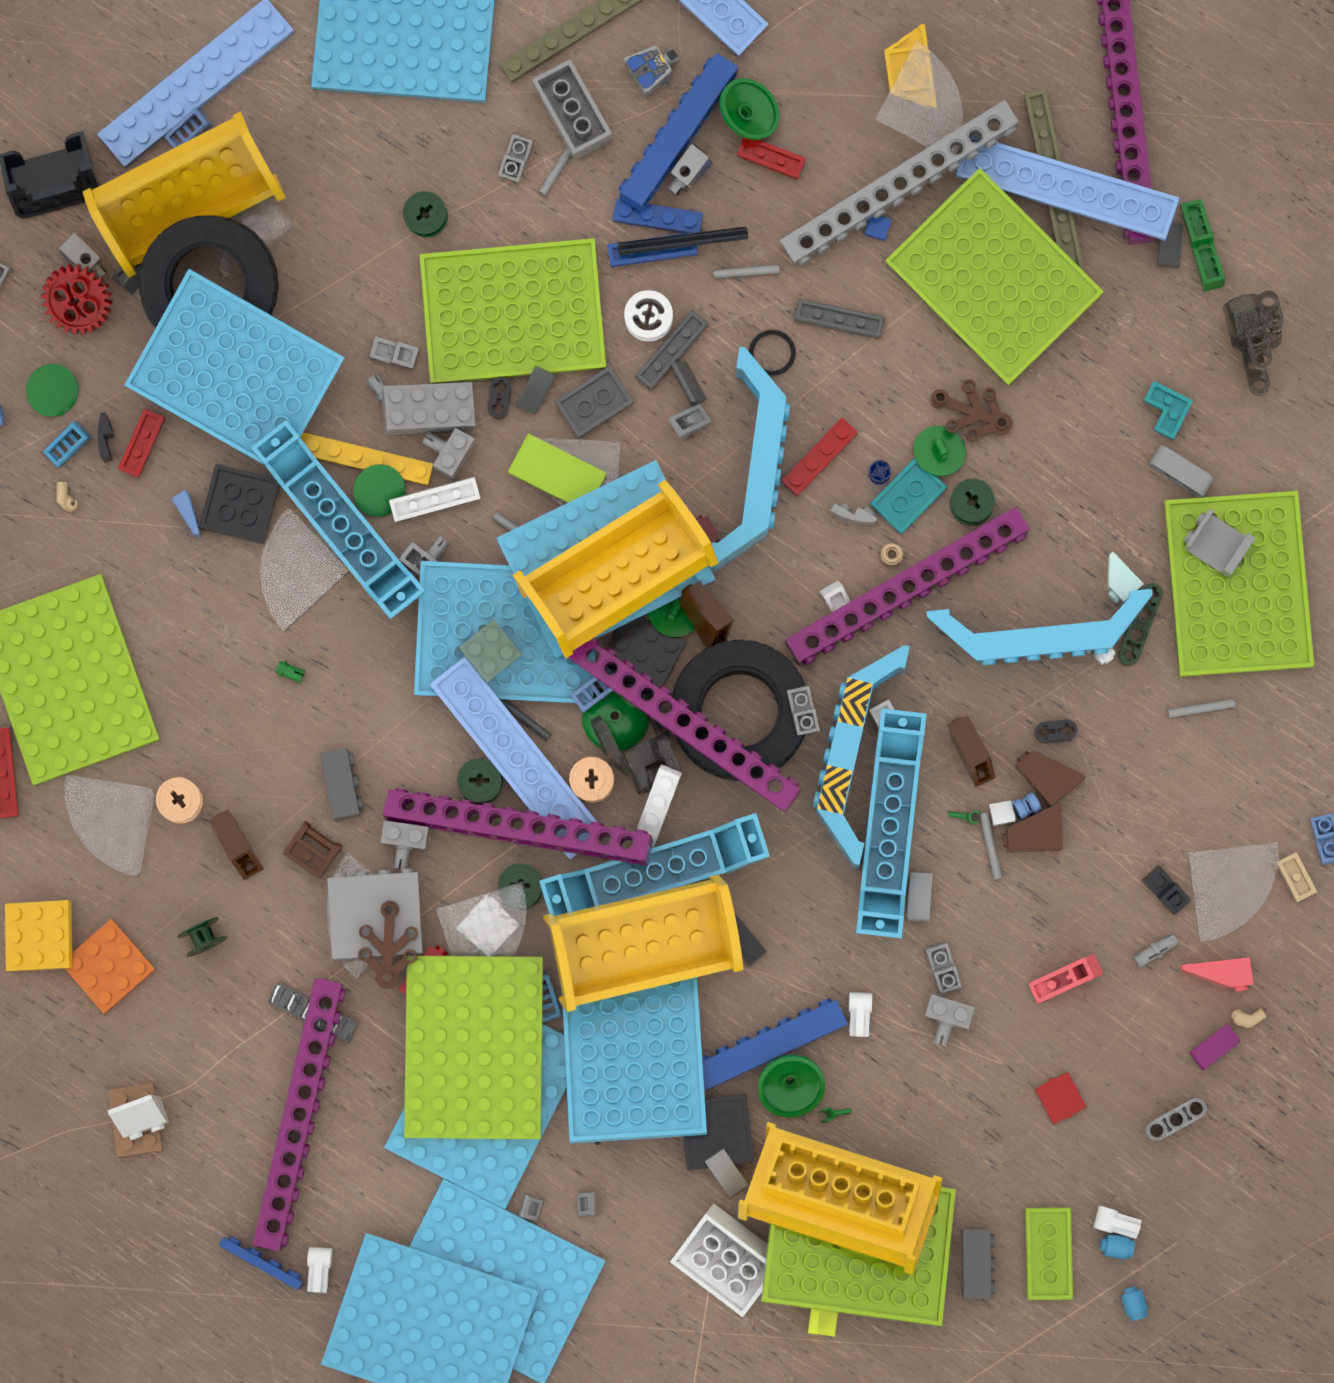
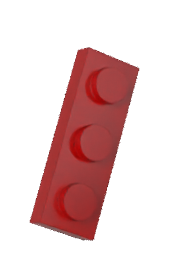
[737,138,806,180]
[118,409,166,478]

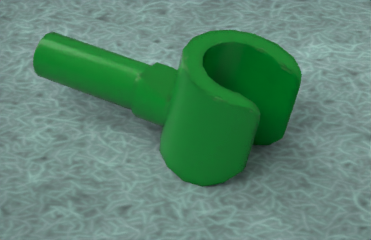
[948,811,980,825]
[818,1107,851,1123]

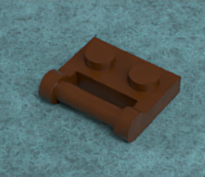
[282,821,343,879]

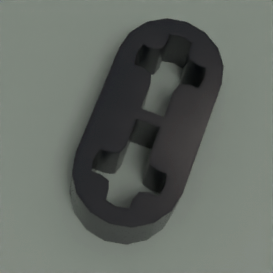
[488,377,511,420]
[1034,720,1077,743]

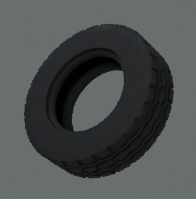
[139,215,279,329]
[671,639,805,781]

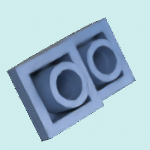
[1310,813,1334,865]

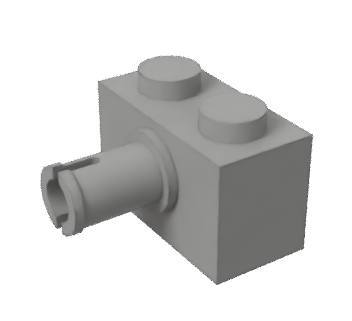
[422,428,476,481]
[399,535,450,577]
[381,821,430,870]
[924,994,975,1047]

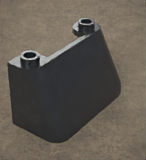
[0,131,99,218]

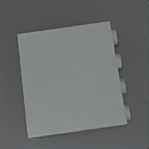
[327,868,424,961]

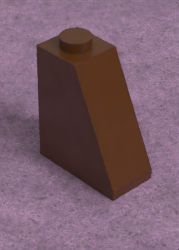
[679,581,734,648]
[947,715,995,787]
[1015,750,1086,807]
[1002,804,1063,853]
[209,810,264,880]

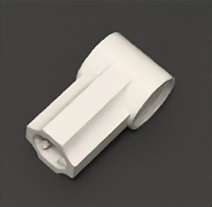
[849,992,872,1037]
[1093,1206,1142,1239]
[307,1247,333,1293]

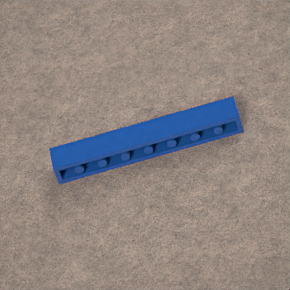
[618,53,738,213]
[702,998,848,1091]

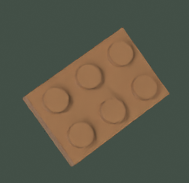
[108,1083,163,1158]

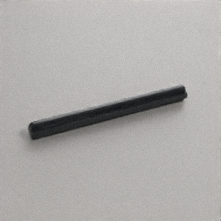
[618,227,748,255]

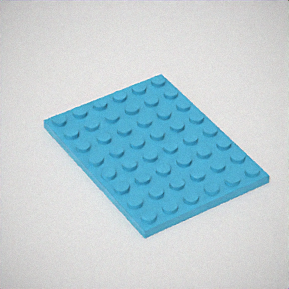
[311,0,495,103]
[124,269,345,464]
[496,460,716,659]
[414,561,595,704]
[562,977,707,1144]
[384,1024,567,1209]
[409,1179,606,1383]
[321,1233,539,1383]

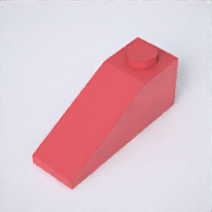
[1028,953,1104,1004]
[1180,957,1253,992]

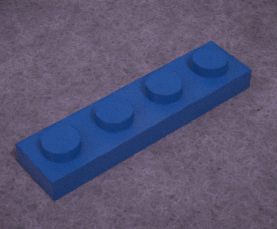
[613,199,703,234]
[607,232,698,268]
[219,1235,304,1290]

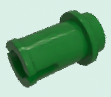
[275,660,305,683]

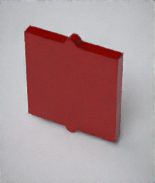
[1035,1072,1086,1124]

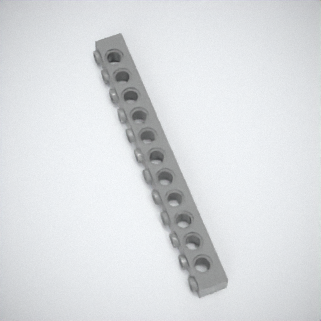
[780,100,1019,266]

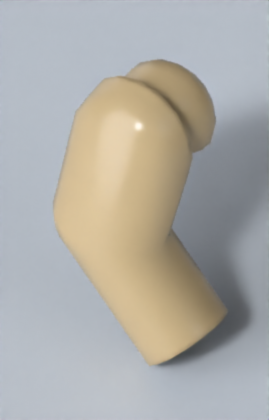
[56,482,78,512]
[1231,1008,1267,1028]

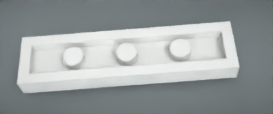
[389,476,481,522]
[632,764,682,848]

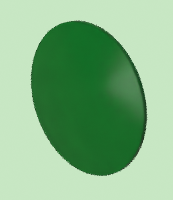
[26,364,78,417]
[913,426,966,476]
[353,464,405,517]
[648,597,695,637]

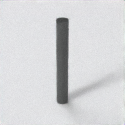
[500,700,552,741]

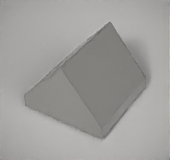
[577,1192,599,1216]
[518,1194,543,1221]

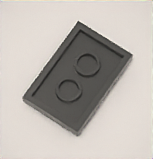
[554,366,634,439]

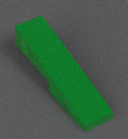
[1180,199,1226,292]

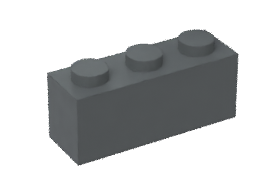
[320,748,364,821]
[961,1229,995,1299]

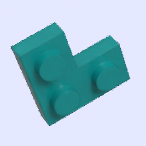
[1143,381,1193,441]

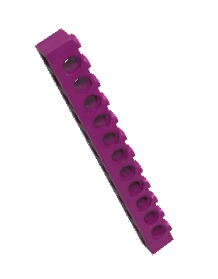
[1096,0,1156,245]
[785,507,1030,666]
[568,637,801,814]
[383,788,653,866]
[253,978,346,1251]

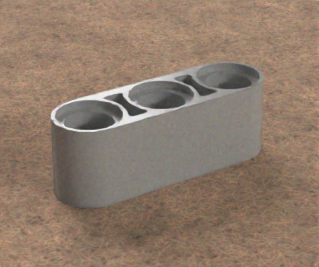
[1148,445,1215,498]
[1144,1098,1207,1141]

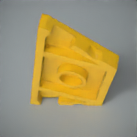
[884,24,937,109]

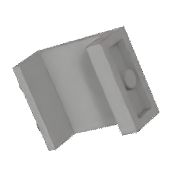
[1184,509,1255,578]

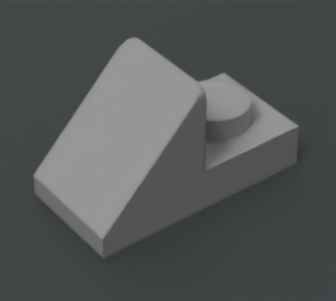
[668,404,712,441]

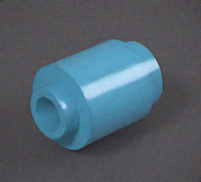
[1100,1234,1135,1260]
[1120,1286,1149,1321]

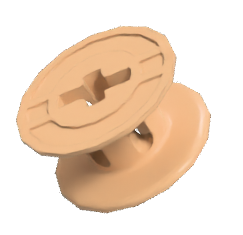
[569,757,614,804]
[156,777,203,824]

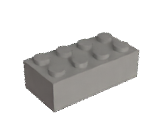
[532,59,613,161]
[381,382,475,435]

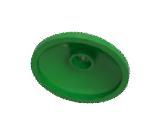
[720,78,780,140]
[582,686,649,752]
[757,1055,825,1118]

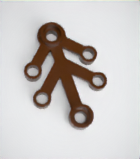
[931,379,1013,442]
[358,900,418,989]

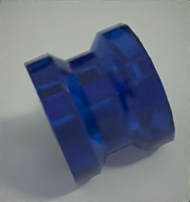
[868,460,891,485]

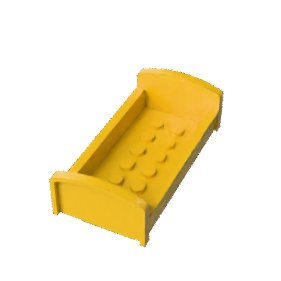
[83,111,286,278]
[512,480,718,659]
[543,875,743,1012]
[738,1122,942,1275]

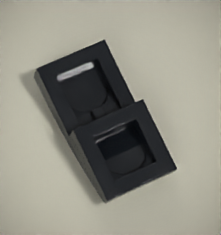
[97,412,115,463]
[1141,866,1191,915]

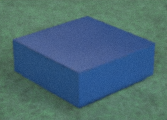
[864,216,892,242]

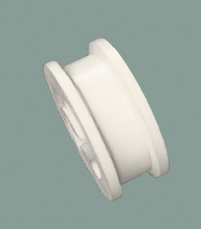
[624,290,673,342]

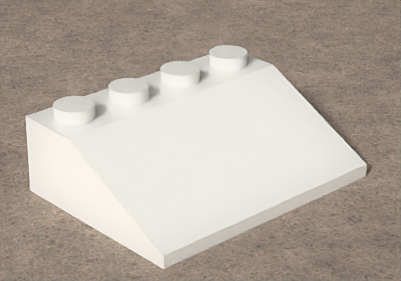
[670,1203,767,1317]

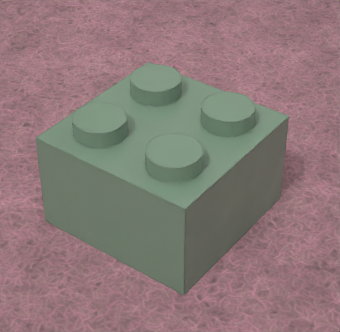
[458,620,522,684]

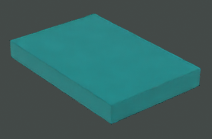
[869,458,948,535]

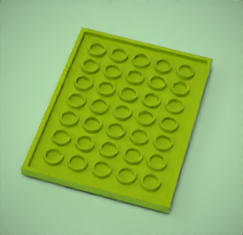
[885,168,1104,386]
[419,238,606,384]
[1164,491,1314,677]
[0,574,160,786]
[404,956,543,1139]
[761,1187,956,1326]

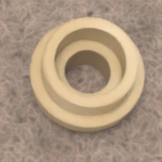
[881,543,903,566]

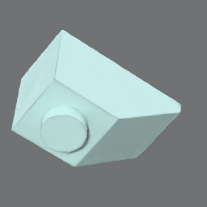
[1107,552,1143,605]

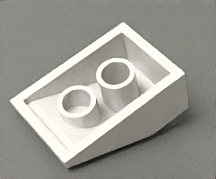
[107,1095,169,1140]

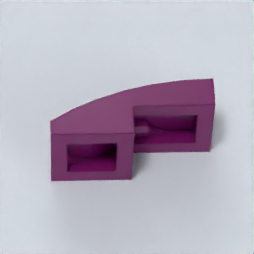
[1189,1024,1241,1071]

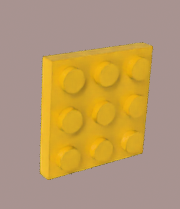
[5,900,73,972]

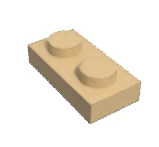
[1276,852,1317,903]

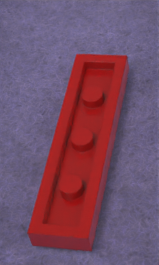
[781,418,858,497]
[0,727,19,819]

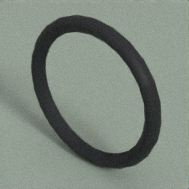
[749,330,796,375]

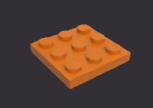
[65,919,156,1014]

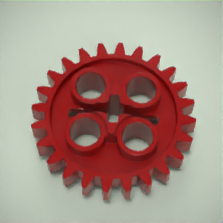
[40,263,113,335]

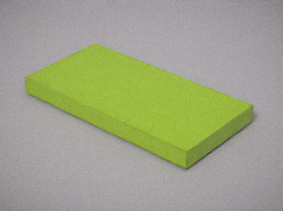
[508,433,607,503]
[1025,1208,1073,1300]

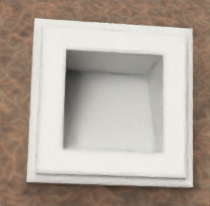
[820,581,851,613]
[989,801,1016,826]

